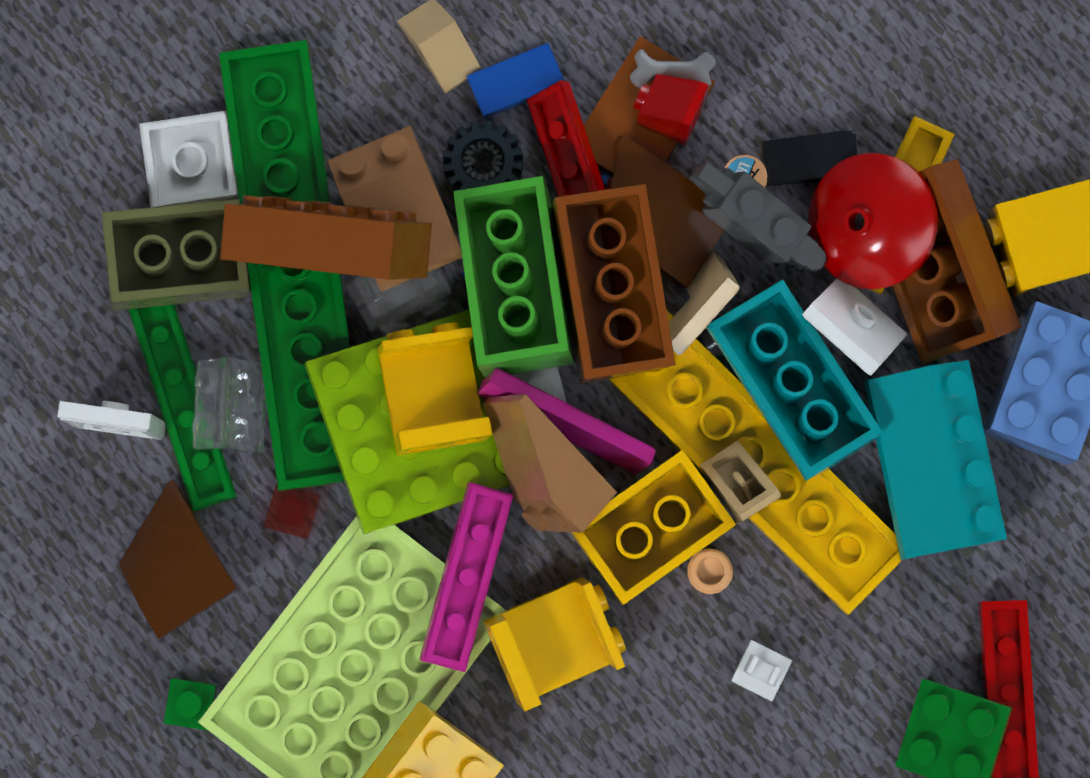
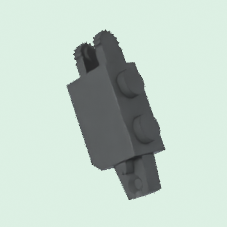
[688,162,827,272]

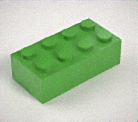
[453,176,575,378]

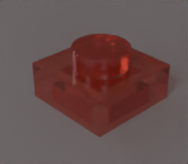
[264,484,321,540]

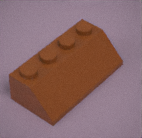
[892,159,1022,365]
[550,184,676,384]

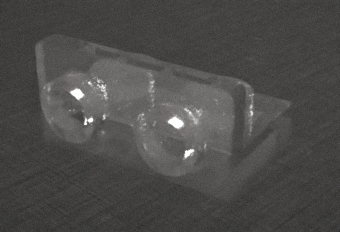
[192,357,266,453]

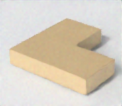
[669,251,740,355]

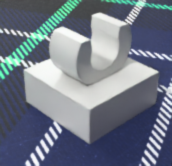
[730,640,792,701]

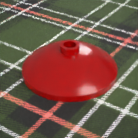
[808,153,938,289]

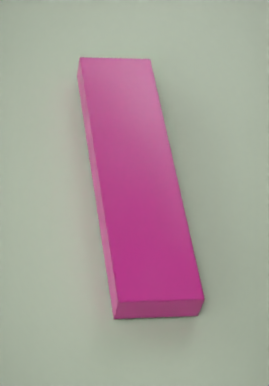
[477,368,656,475]
[419,482,514,672]

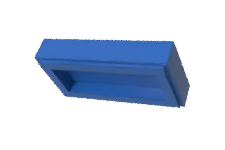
[466,43,564,119]

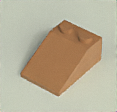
[327,126,462,292]
[483,394,617,533]

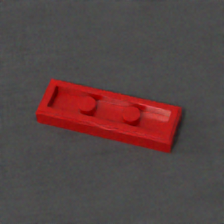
[526,80,605,197]

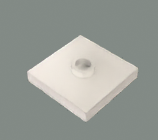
[139,110,239,208]
[802,279,907,375]
[57,401,166,440]

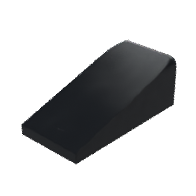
[763,130,858,186]

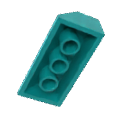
[706,280,883,481]
[864,360,1007,560]

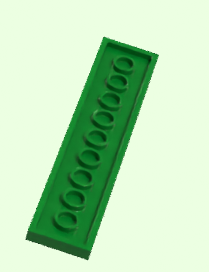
[219,40,351,492]

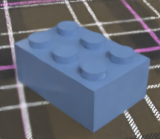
[984,301,1090,465]

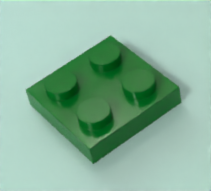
[895,678,1013,778]

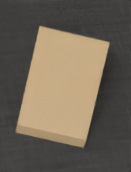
[397,0,482,94]
[700,441,781,524]

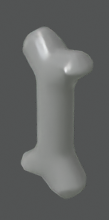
[630,49,716,88]

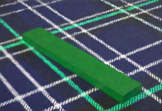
[129,305,238,512]

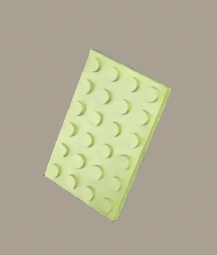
[198,516,506,778]

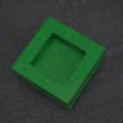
[163,678,218,731]

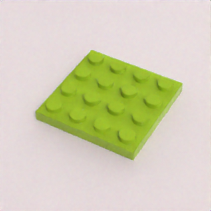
[305,310,509,536]

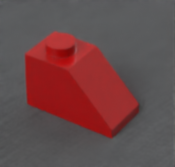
[633,74,709,146]

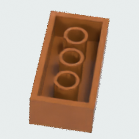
[220,195,432,280]

